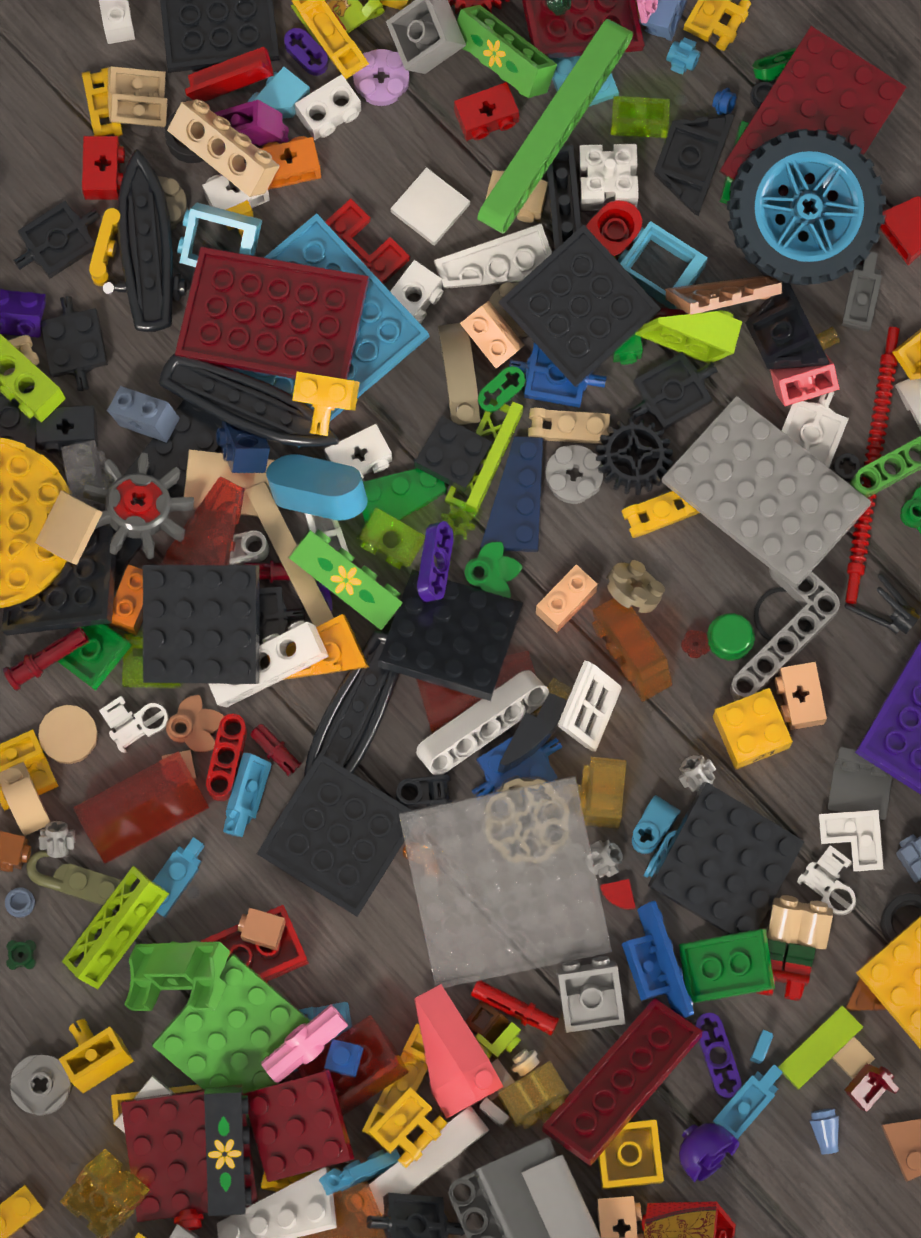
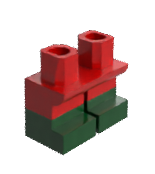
[756,940,816,1001]

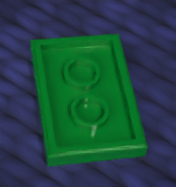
[679,929,775,1004]

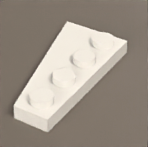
[434,223,552,289]
[217,1167,337,1238]

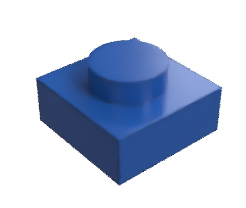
[324,1039,364,1077]

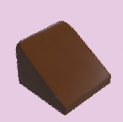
[465,1001,510,1044]

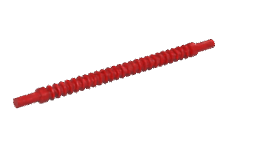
[845,327,900,604]

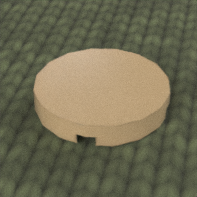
[38,705,98,764]

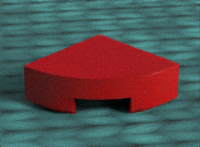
[600,879,636,910]

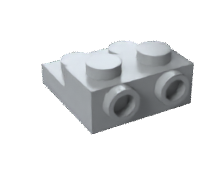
[556,956,625,1033]

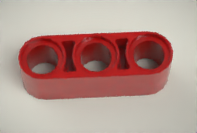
[206,714,247,801]

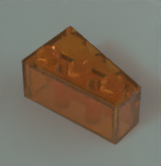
[592,598,672,702]

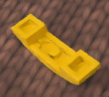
[291,0,369,79]
[362,1023,428,1136]

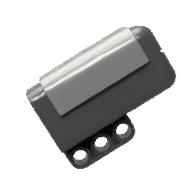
[448,1137,600,1238]

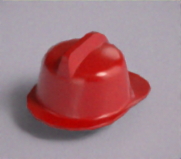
[586,200,642,256]

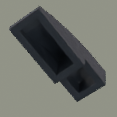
[498,692,567,773]

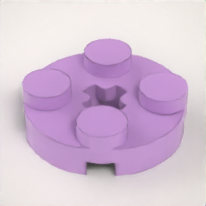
[353,49,409,106]

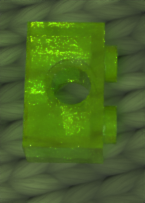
[611,96,670,138]
[356,507,425,569]

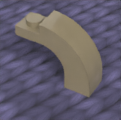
[438,323,481,425]

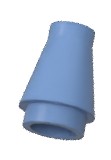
[809,1108,839,1154]

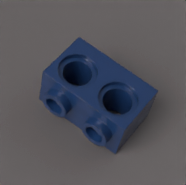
[216,421,270,473]

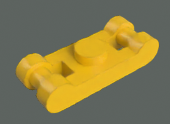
[82,67,123,136]
[89,208,120,286]
[621,491,700,538]

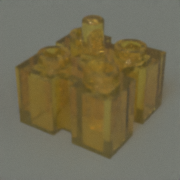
[563,757,627,829]
[497,1061,569,1130]
[60,1149,150,1238]

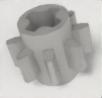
[678,755,716,792]
[39,821,76,858]
[586,840,623,878]

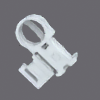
[99,696,169,753]
[798,845,856,915]

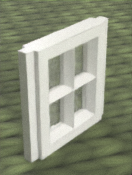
[558,660,622,752]

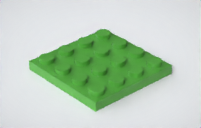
[152,953,311,1118]

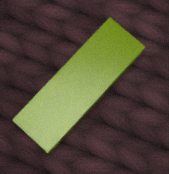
[778,1005,863,1090]

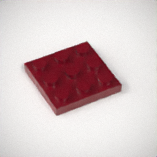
[243,1070,354,1182]

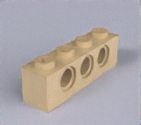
[167,99,280,197]

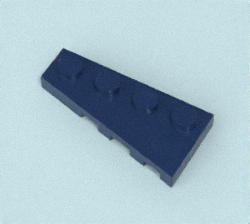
[480,437,543,552]

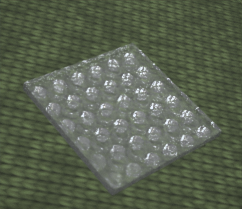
[399,776,612,988]

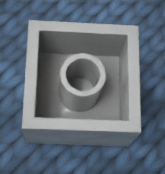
[386,0,466,74]

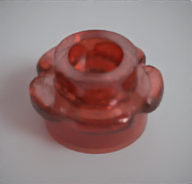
[681,630,710,658]

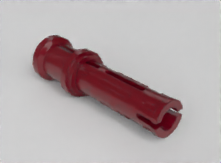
[3,627,89,691]

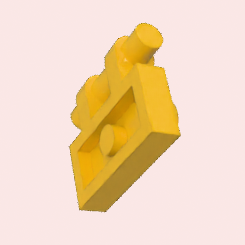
[683,0,751,51]
[368,1087,448,1168]

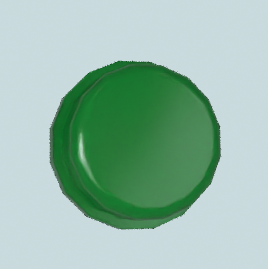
[707,613,755,661]

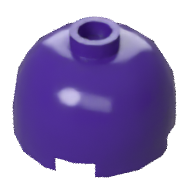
[679,1123,740,1182]

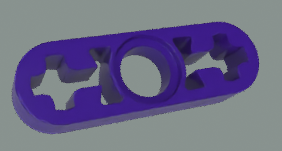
[417,521,454,602]
[695,1013,742,1099]

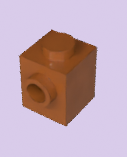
[0,831,32,872]

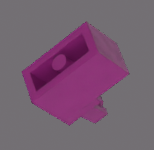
[215,100,289,146]

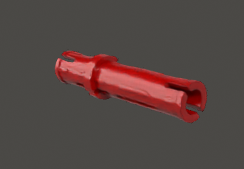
[471,979,559,1036]

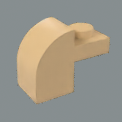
[0,762,50,836]

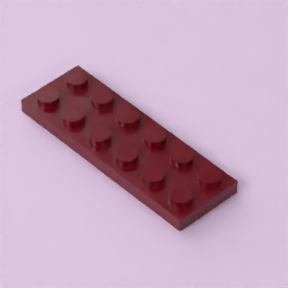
[542,998,702,1166]

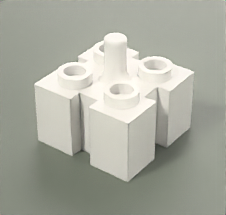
[579,144,639,211]

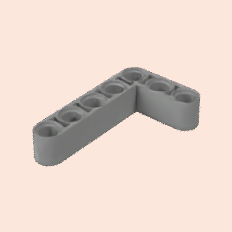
[730,568,840,701]

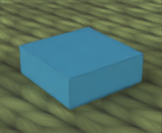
[750,1030,773,1064]

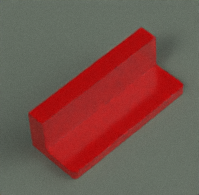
[185,46,274,102]

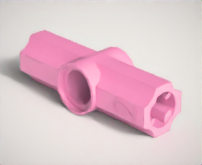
[261,1004,348,1084]

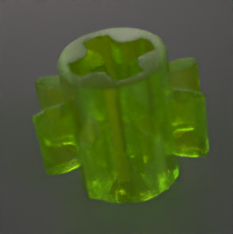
[441,503,475,539]

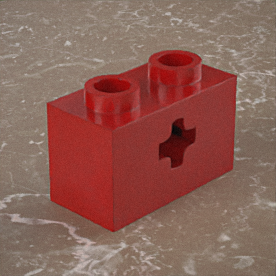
[454,82,519,141]
[82,136,125,200]

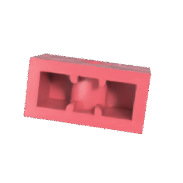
[770,353,840,406]

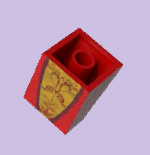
[642,1201,736,1238]

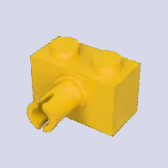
[292,372,360,436]
[59,1019,134,1093]

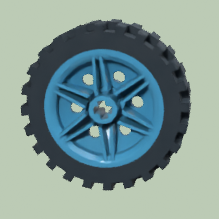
[727,129,886,285]

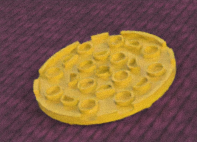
[0,438,72,608]

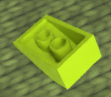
[635,310,742,364]

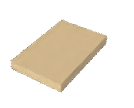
[184,449,275,517]

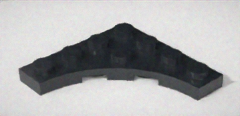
[2,524,117,636]

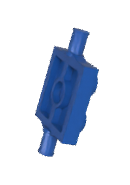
[509,343,607,408]
[471,737,562,808]

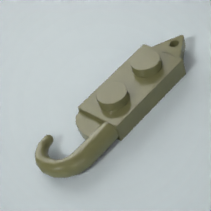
[26,850,131,911]

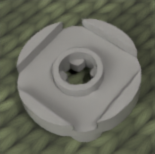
[545,445,603,504]
[10,1055,72,1116]

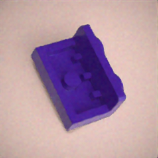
[0,289,46,338]

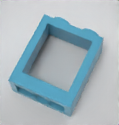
[177,203,262,267]
[617,221,708,309]

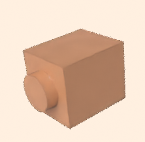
[238,908,286,951]

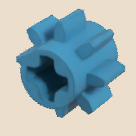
[666,37,701,75]

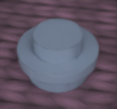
[5,888,35,918]

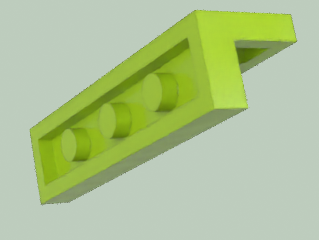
[445,398,523,515]
[62,866,169,989]

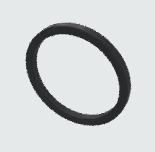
[754,587,811,645]

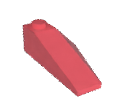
[414,984,504,1119]

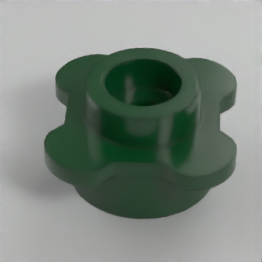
[6,940,36,970]

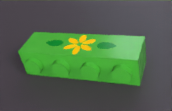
[457,5,557,98]
[288,529,403,630]

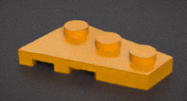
[266,614,369,680]

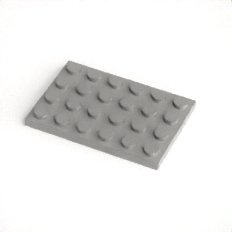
[662,396,871,589]

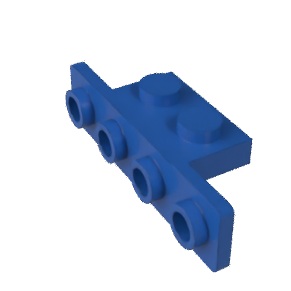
[622,901,694,1018]

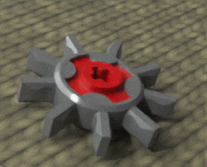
[83,453,194,559]

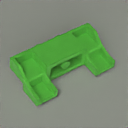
[124,941,231,1011]

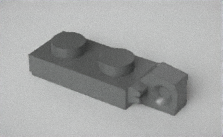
[841,251,882,332]

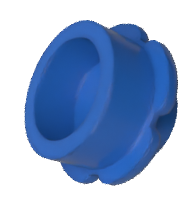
[713,88,737,115]

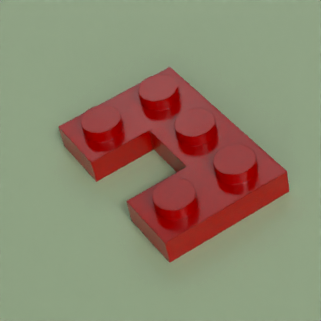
[325,199,410,284]

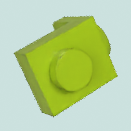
[475,1022,521,1059]

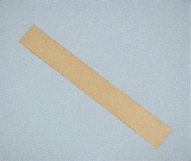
[245,482,334,627]

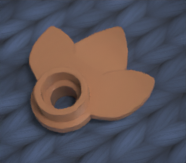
[166,695,224,752]

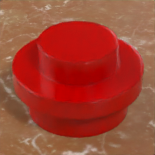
[174,1209,204,1231]

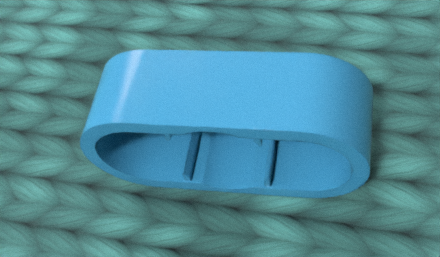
[266,454,368,520]

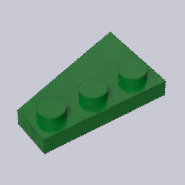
[362,468,446,541]

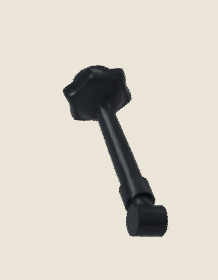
[103,273,187,301]

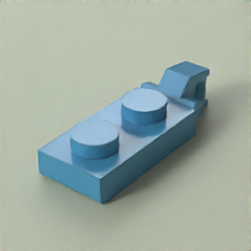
[223,753,272,837]
[153,837,205,918]
[712,1065,783,1139]
[319,1149,400,1196]

